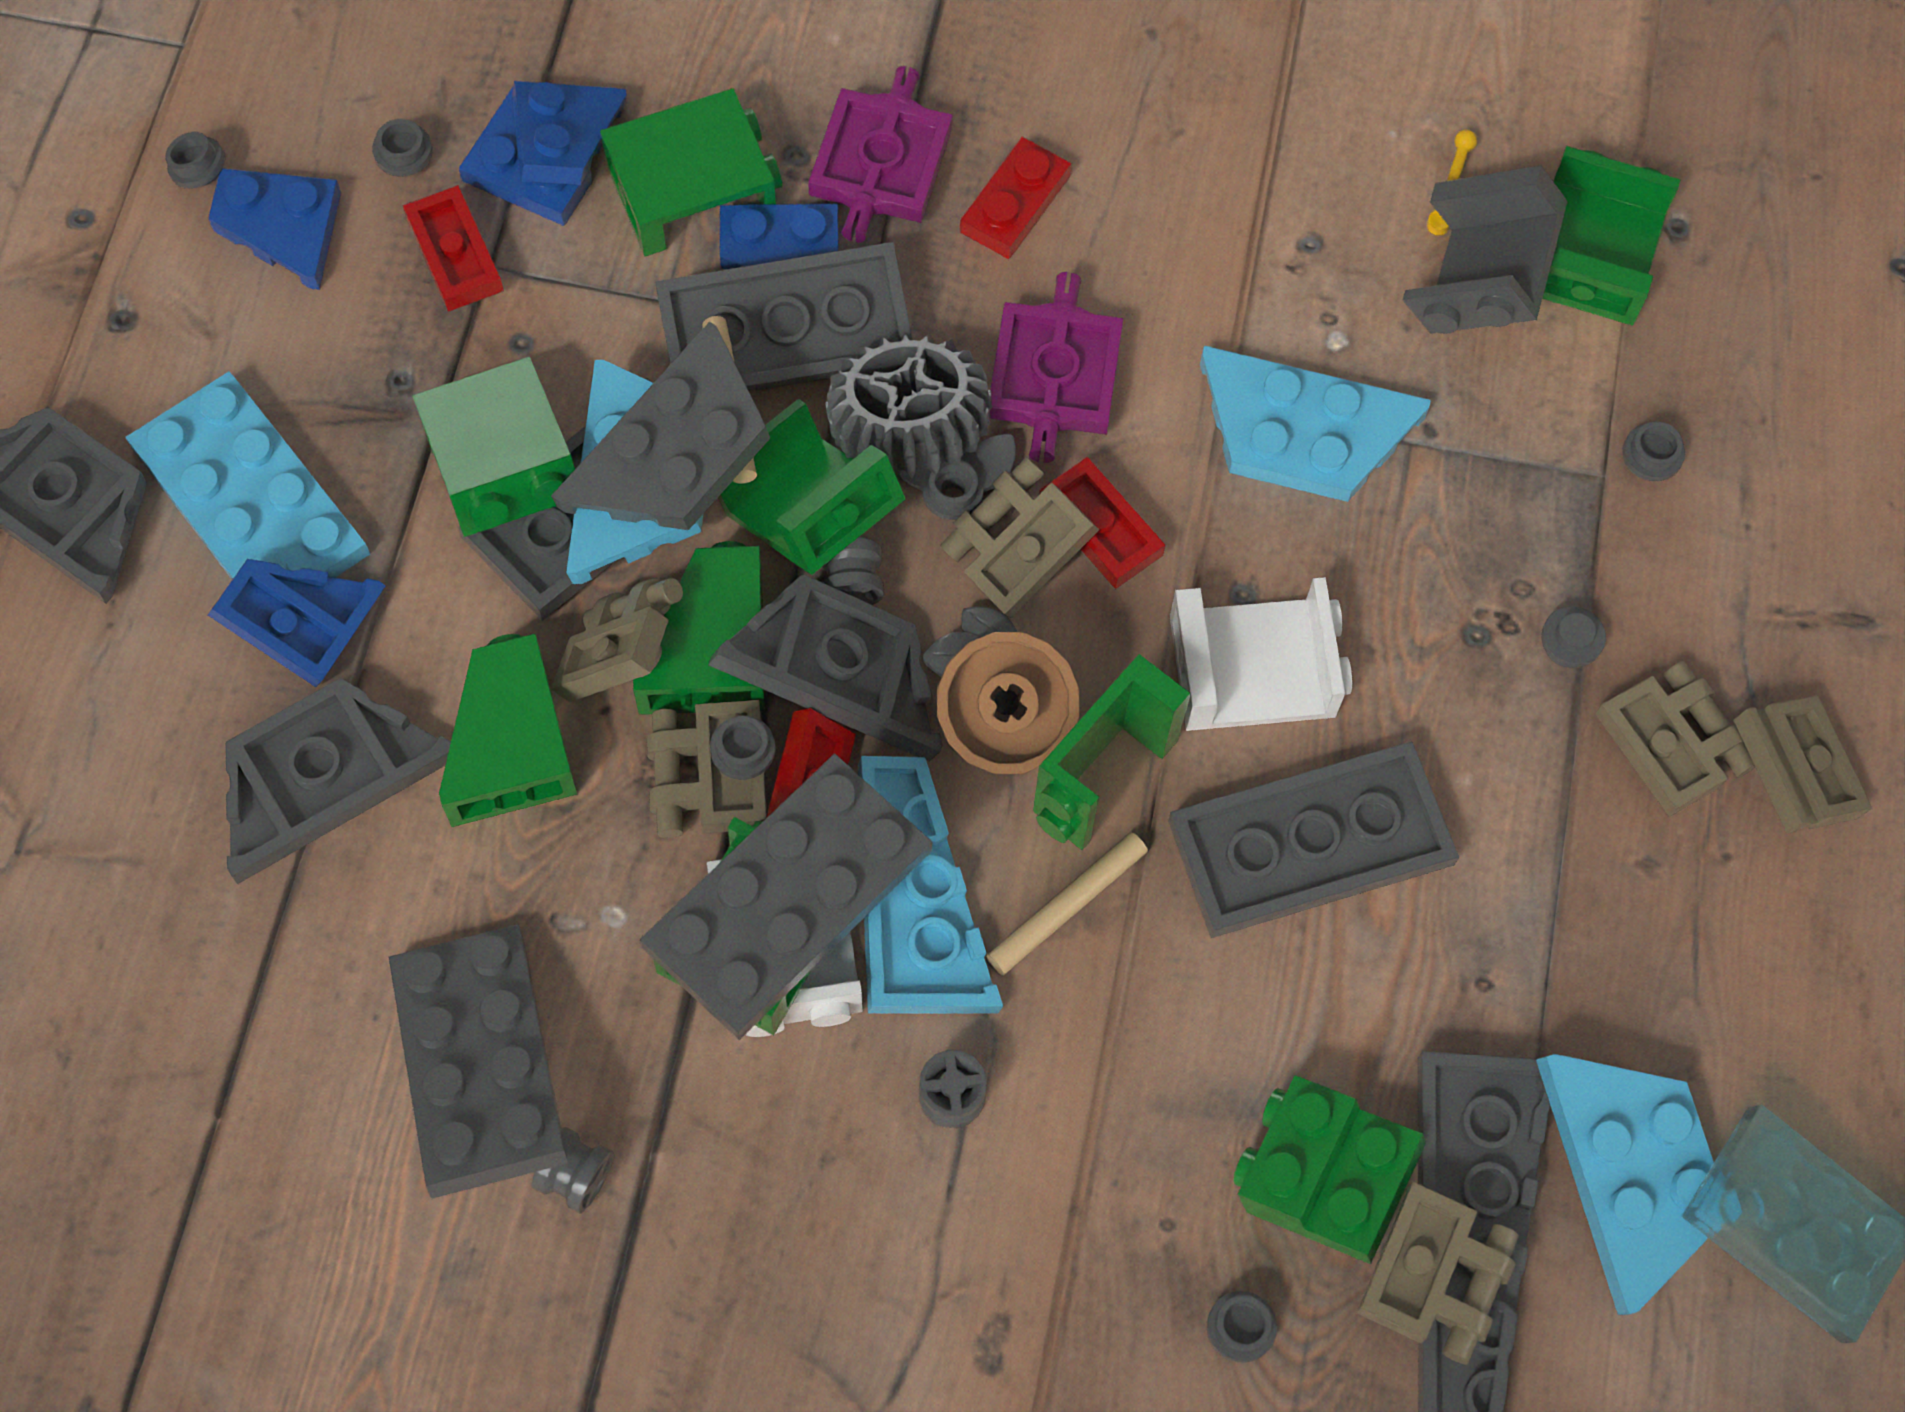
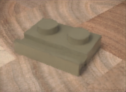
[1734,695,1873,834]

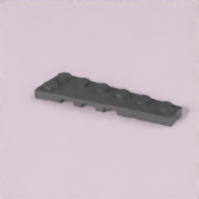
[1418,1051,1550,1412]

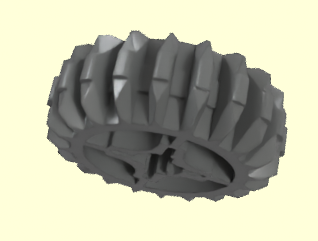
[826,333,992,480]

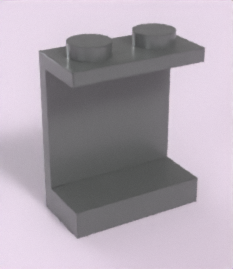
[1403,165,1567,334]

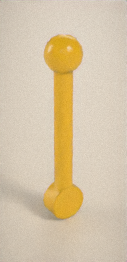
[1427,129,1477,236]

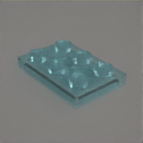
[1681,1104,1905,1343]

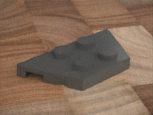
[551,321,770,530]
[0,407,147,604]
[708,574,942,762]
[225,678,451,884]

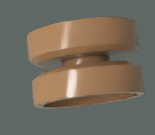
[937,632,1079,774]

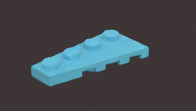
[858,756,1003,1014]

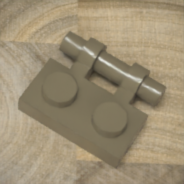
[940,457,1099,618]
[551,578,683,702]
[1596,661,1756,817]
[647,700,767,838]
[1356,1182,1519,1365]

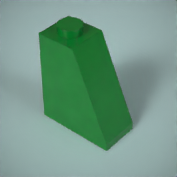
[633,541,766,715]
[439,634,578,827]

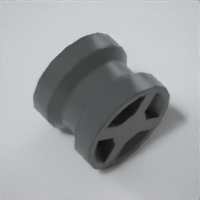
[822,537,884,605]
[919,1050,987,1128]
[531,1127,614,1213]

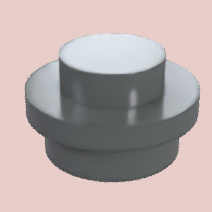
[372,119,432,177]
[165,132,225,189]
[1622,421,1685,481]
[1541,606,1606,668]
[710,716,776,780]
[1207,1291,1277,1363]

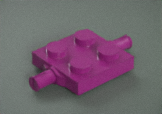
[808,66,953,243]
[989,272,1123,463]

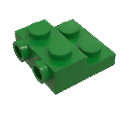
[1234,1075,1426,1264]

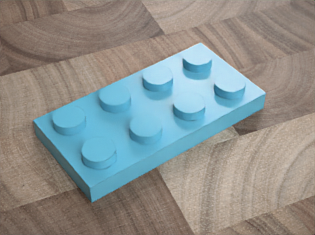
[125,371,370,579]

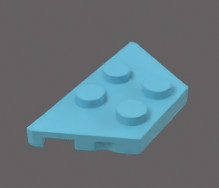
[1200,345,1431,502]
[566,360,703,584]
[1536,1054,1731,1315]

